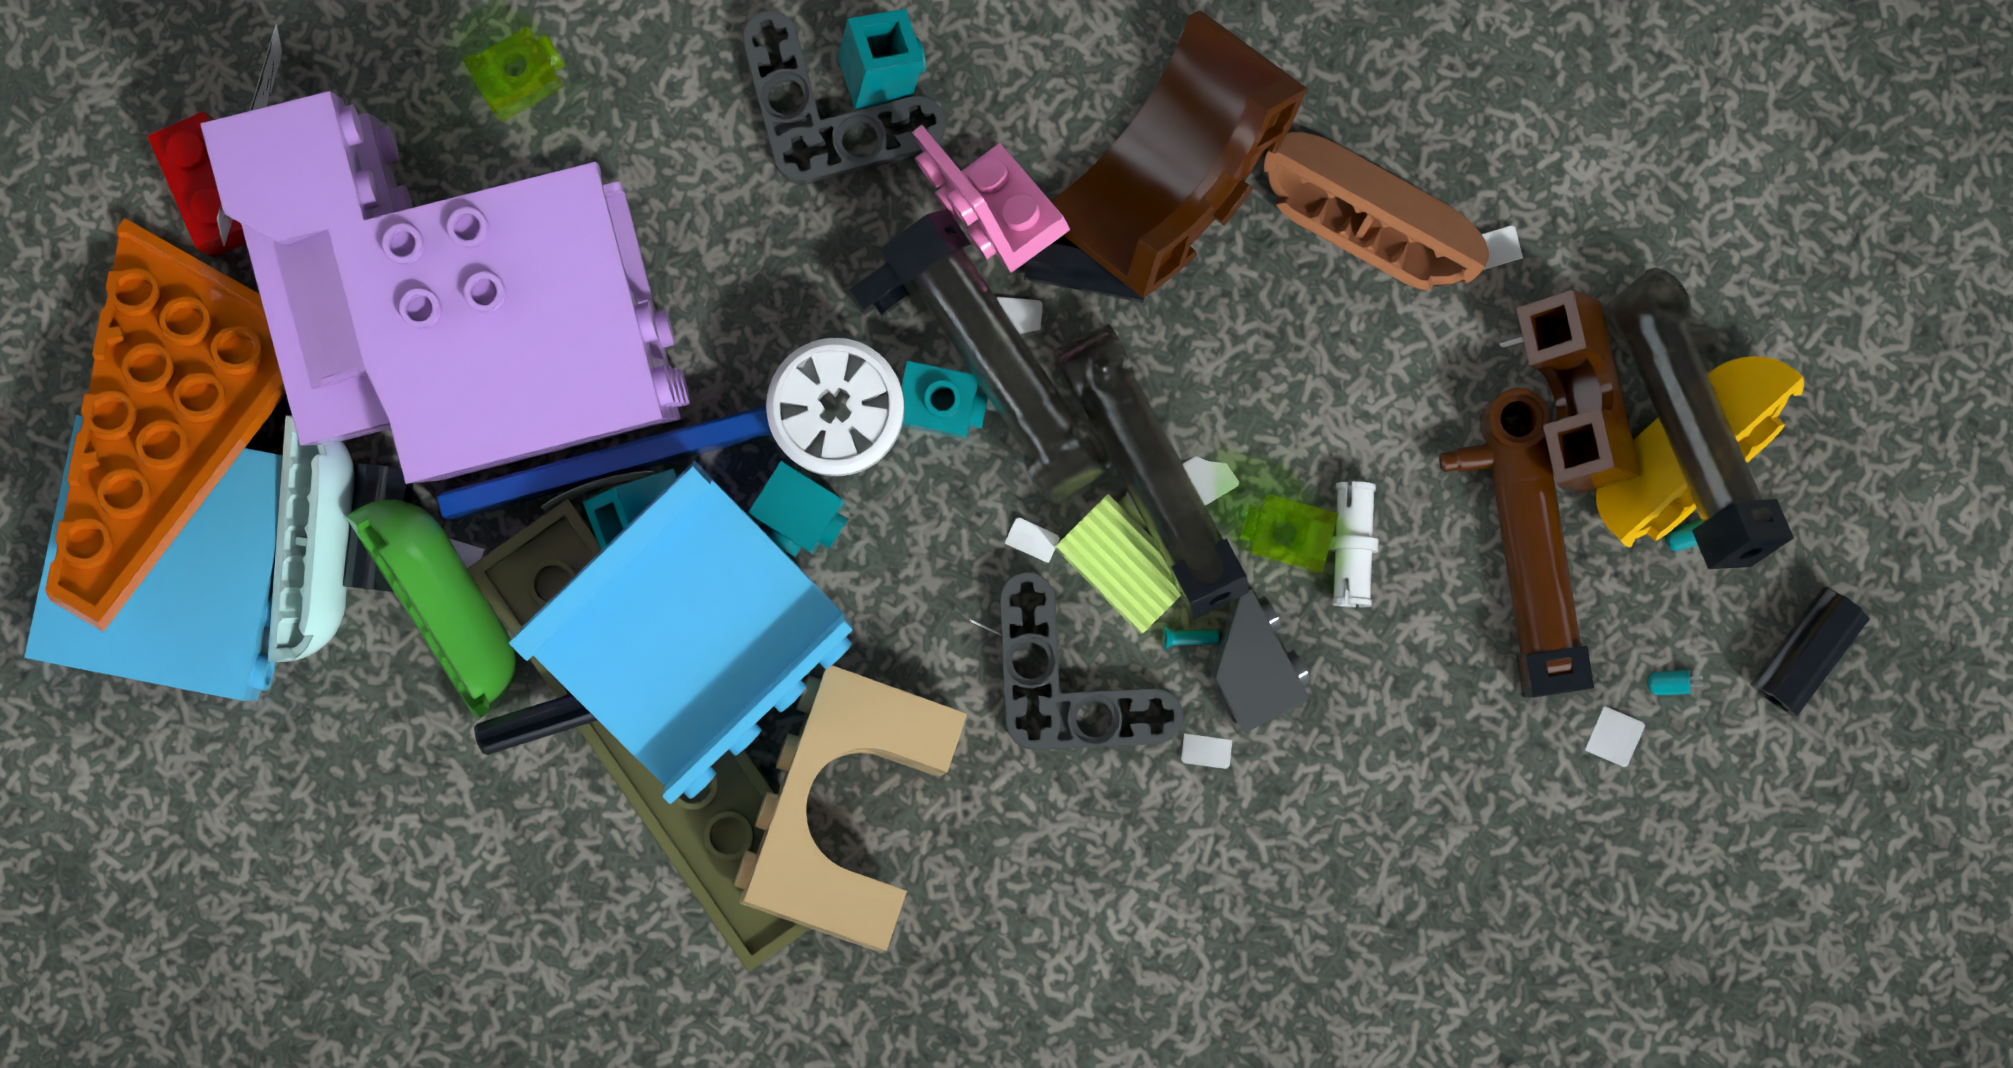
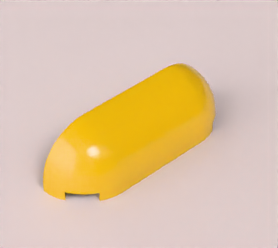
[1596,356,1804,547]

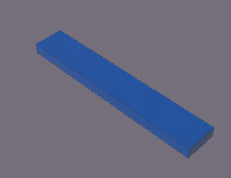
[437,406,772,521]

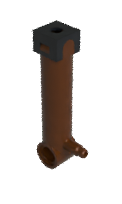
[1439,388,1594,698]

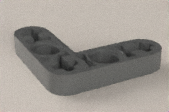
[743,10,946,185]
[1000,572,1184,750]

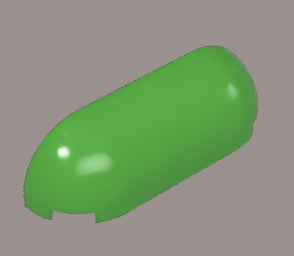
[346,500,516,720]

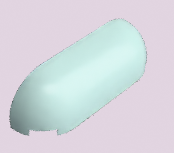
[268,415,355,662]

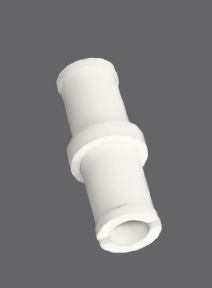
[1329,482,1379,607]

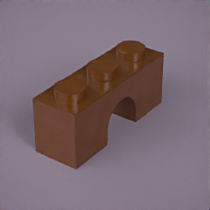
[1516,289,1641,492]

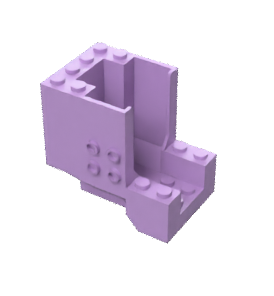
[200,91,691,484]

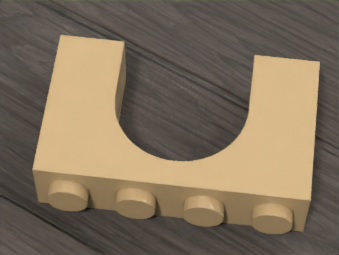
[734,665,967,952]

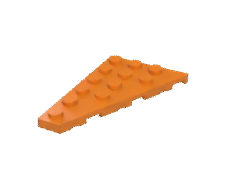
[45,218,286,632]

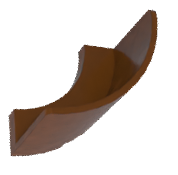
[1050,11,1307,298]

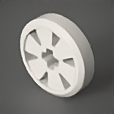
[766,338,904,476]

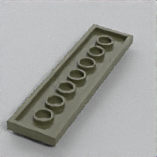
[468,498,811,973]

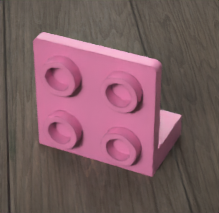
[912,125,1070,273]

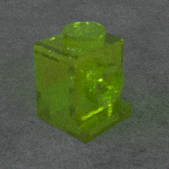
[462,26,566,123]
[1239,494,1339,575]

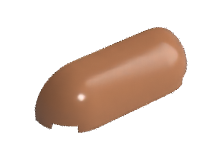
[1264,132,1489,290]

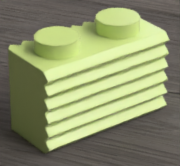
[1055,494,1194,634]

